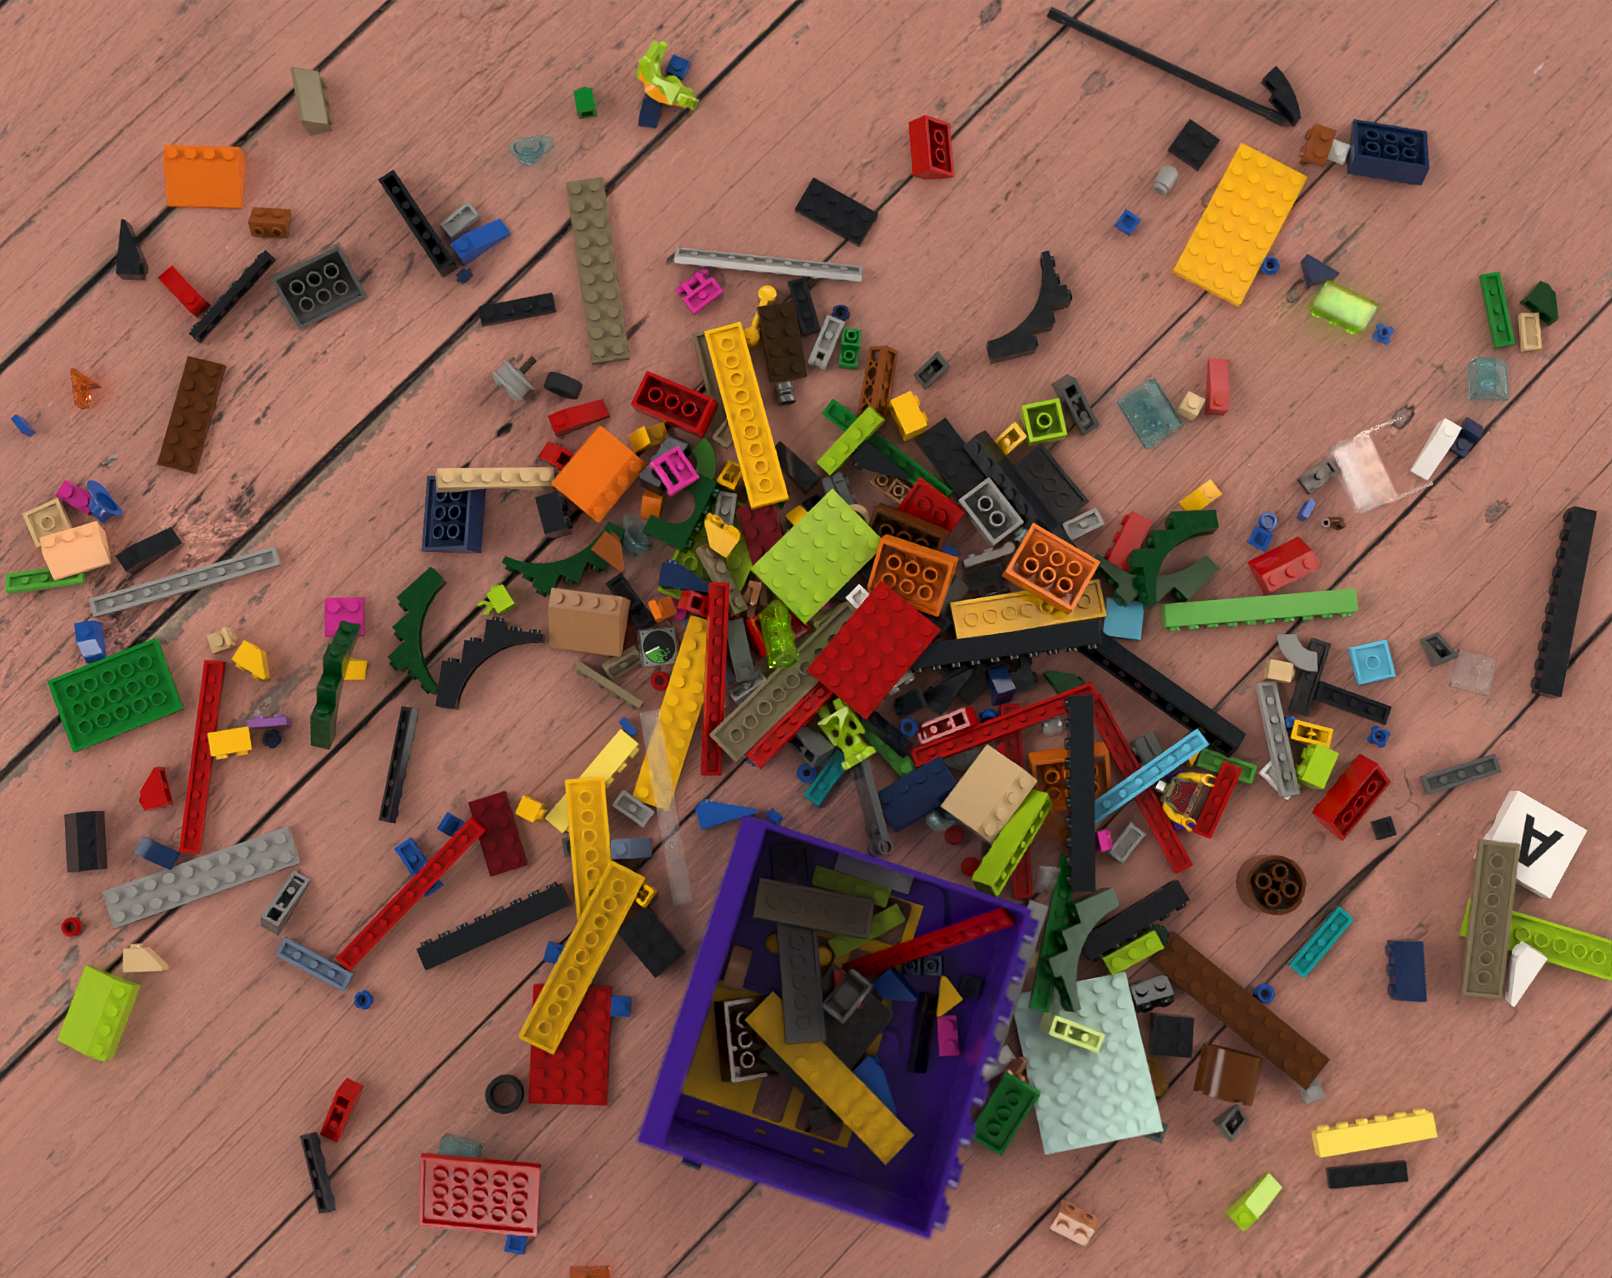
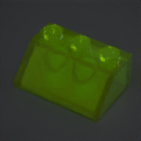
[1308,280,1379,334]
[759,600,799,669]

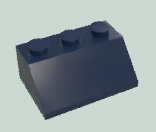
[1385,939,1427,1002]

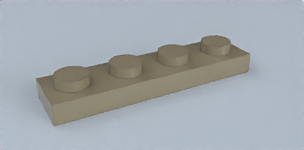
[695,543,749,617]
[574,661,645,710]

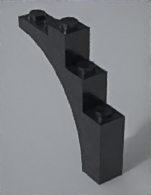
[986,251,1072,364]
[435,617,545,710]

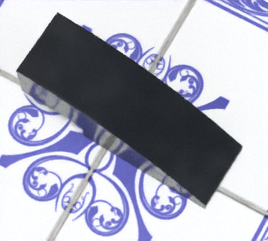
[1261,66,1301,127]
[605,573,657,631]

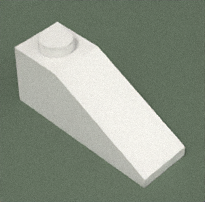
[1410,418,1462,480]
[1505,941,1548,1007]

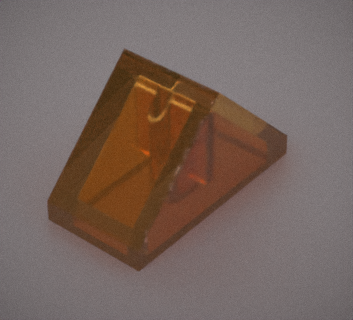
[570,1266,610,1278]

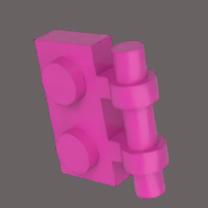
[675,268,724,315]

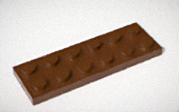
[157,356,226,474]

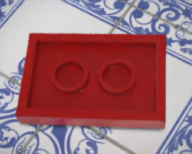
[898,477,966,533]

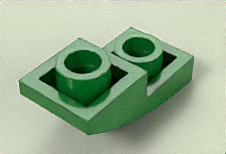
[838,327,862,370]

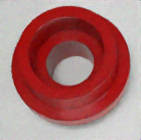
[651,672,670,691]
[61,917,82,937]

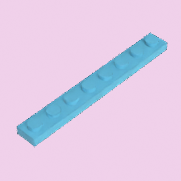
[1095,728,1209,824]

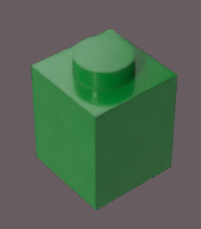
[573,87,597,119]

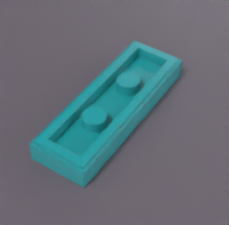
[803,749,845,807]

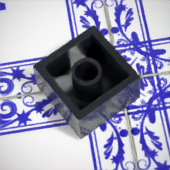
[535,491,574,540]
[1148,1012,1194,1058]

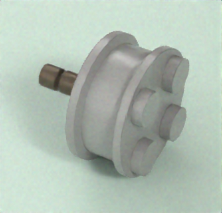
[492,356,537,402]

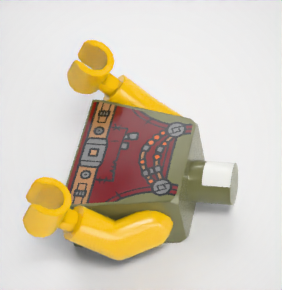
[1154,772,1216,832]

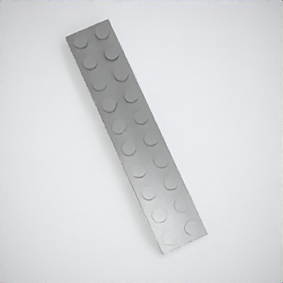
[102,826,301,929]

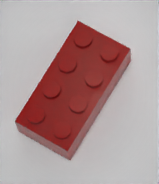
[630,371,719,439]

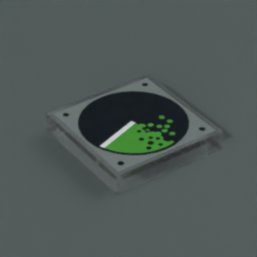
[636,626,678,669]

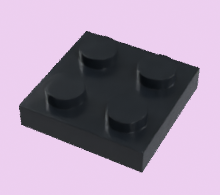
[1167,119,1220,171]

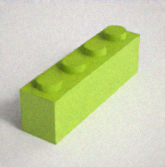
[817,407,886,476]

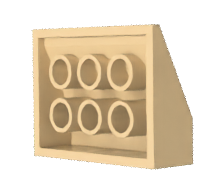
[940,744,1038,843]

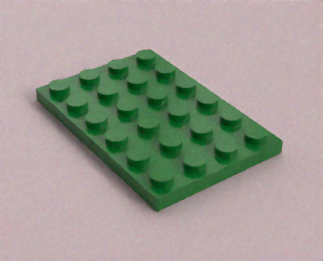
[47,638,184,753]

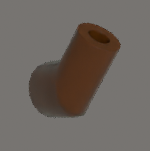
[1321,517,1346,531]

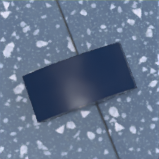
[638,92,663,128]
[134,836,180,871]
[901,955,944,976]

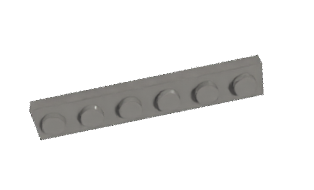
[1255,681,1300,798]

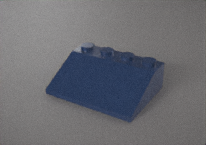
[1347,119,1429,186]
[422,476,486,554]

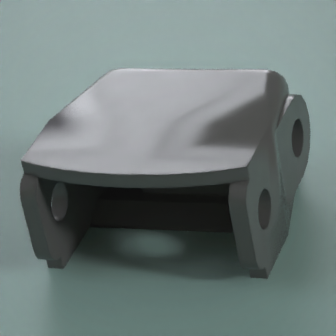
[822,969,873,1024]

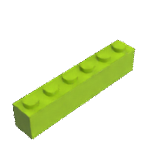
[971,789,1053,897]

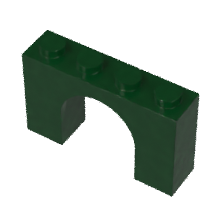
[643,472,721,554]

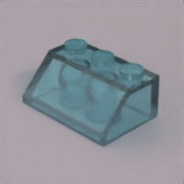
[1116,378,1184,449]

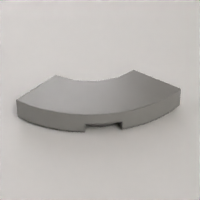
[1277,634,1318,672]
[943,748,980,771]

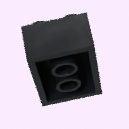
[618,906,687,978]

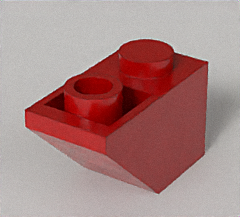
[538,441,574,471]

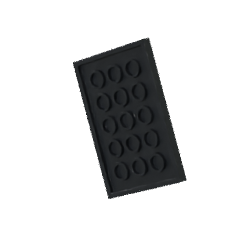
[759,963,895,1108]

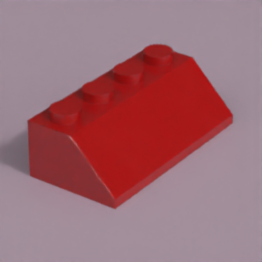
[1311,754,1390,841]

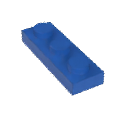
[394,837,444,897]

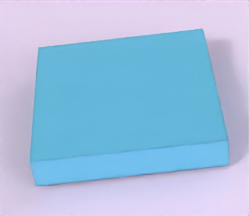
[1102,597,1144,641]
[1348,640,1396,685]

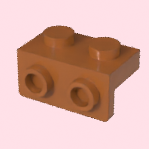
[1299,123,1337,167]
[248,207,292,239]

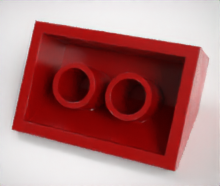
[908,115,954,180]
[1247,537,1321,595]

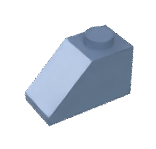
[611,838,652,859]

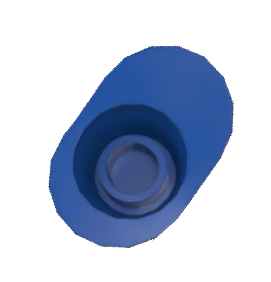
[87,480,122,523]

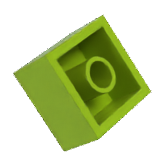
[1019,398,1067,447]
[1295,743,1339,790]

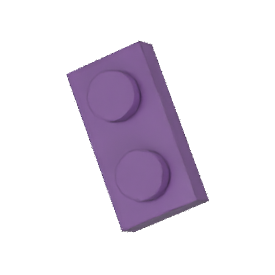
[248,714,292,729]

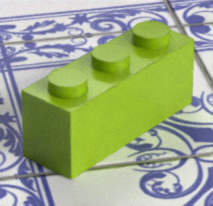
[1101,929,1164,976]

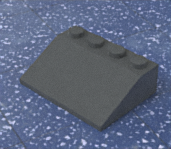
[270,243,367,330]

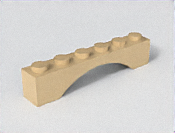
[435,467,554,493]

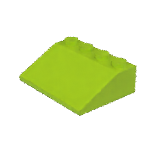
[57,965,141,1062]

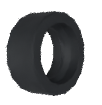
[544,372,582,399]
[485,1074,524,1114]

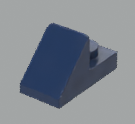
[1449,417,1483,459]

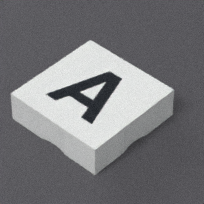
[1473,791,1587,898]

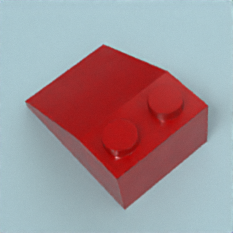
[744,602,813,660]

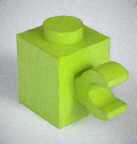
[477,584,517,616]

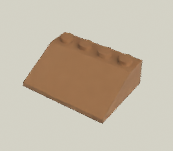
[548,588,631,657]

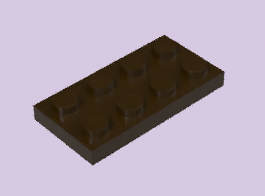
[756,302,807,382]

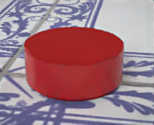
[944,825,964,845]
[961,857,980,876]

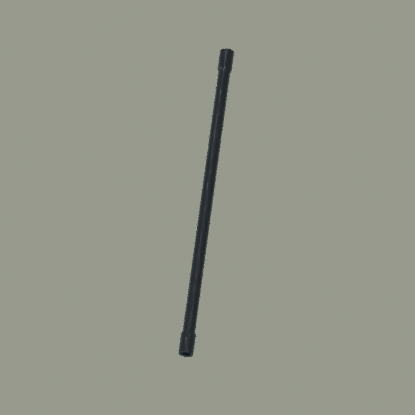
[1047,7,1287,126]

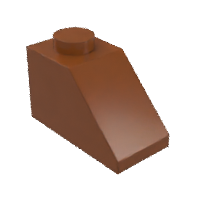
[591,531,626,575]

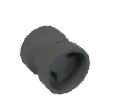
[774,382,796,406]

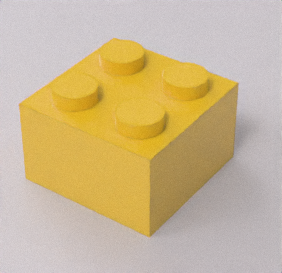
[888,391,928,443]
[207,726,252,760]

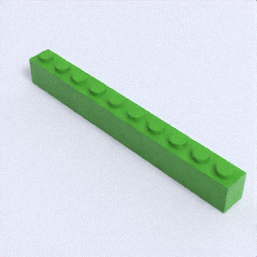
[1161,588,1358,632]

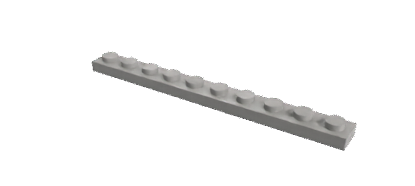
[674,247,863,282]
[89,546,281,618]

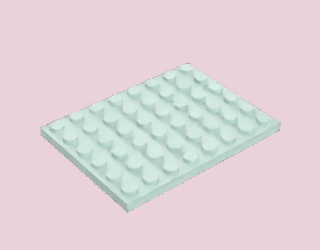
[1014,972,1163,1155]

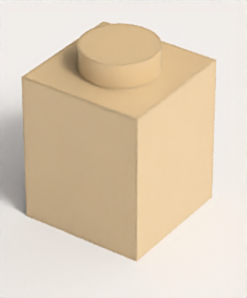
[1176,391,1206,421]
[1263,659,1295,684]

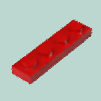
[1192,760,1242,839]

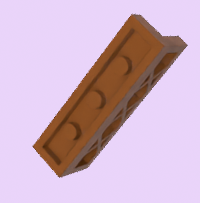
[857,346,898,424]

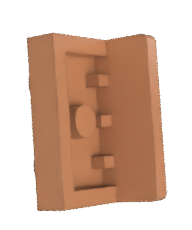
[1049,1200,1097,1246]

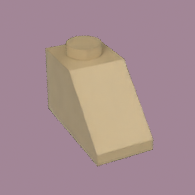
[123,943,169,973]

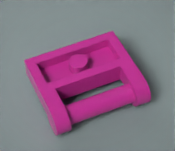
[649,446,699,497]

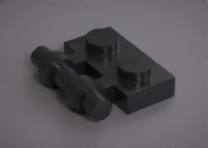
[964,562,1011,599]

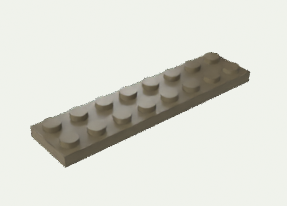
[1460,839,1520,999]

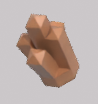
[743,581,768,620]
[996,1057,1028,1086]

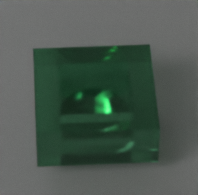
[1150,923,1169,945]

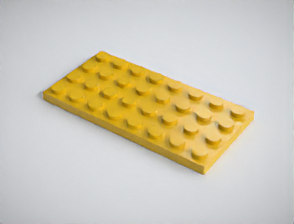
[1172,143,1307,307]

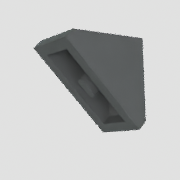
[914,351,950,389]
[1420,632,1458,667]
[1212,1104,1248,1142]

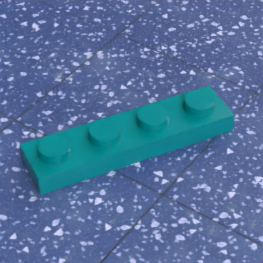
[1287,906,1354,978]

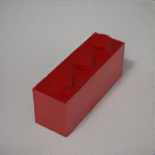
[1104,511,1153,572]

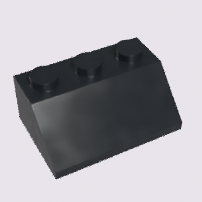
[64,811,107,873]

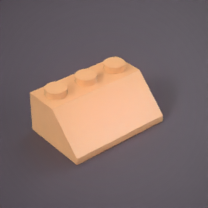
[40,521,112,580]

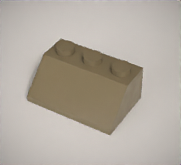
[290,67,334,135]

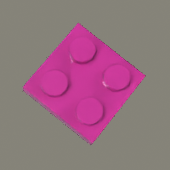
[325,597,365,637]

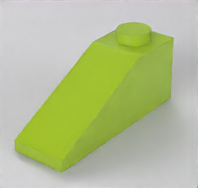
[1224,1172,1282,1232]

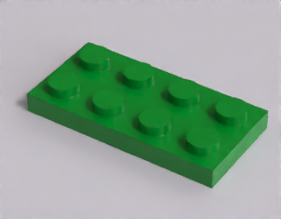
[973,1072,1041,1156]

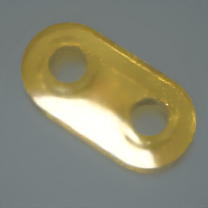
[1146,1056,1168,1096]

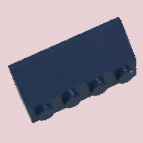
[877,756,957,832]

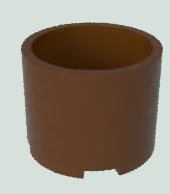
[1236,855,1307,915]
[1193,1043,1263,1106]

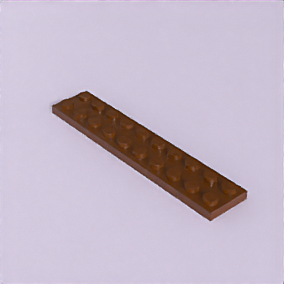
[1149,931,1330,1090]

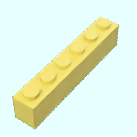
[545,729,640,833]
[1311,1108,1437,1158]

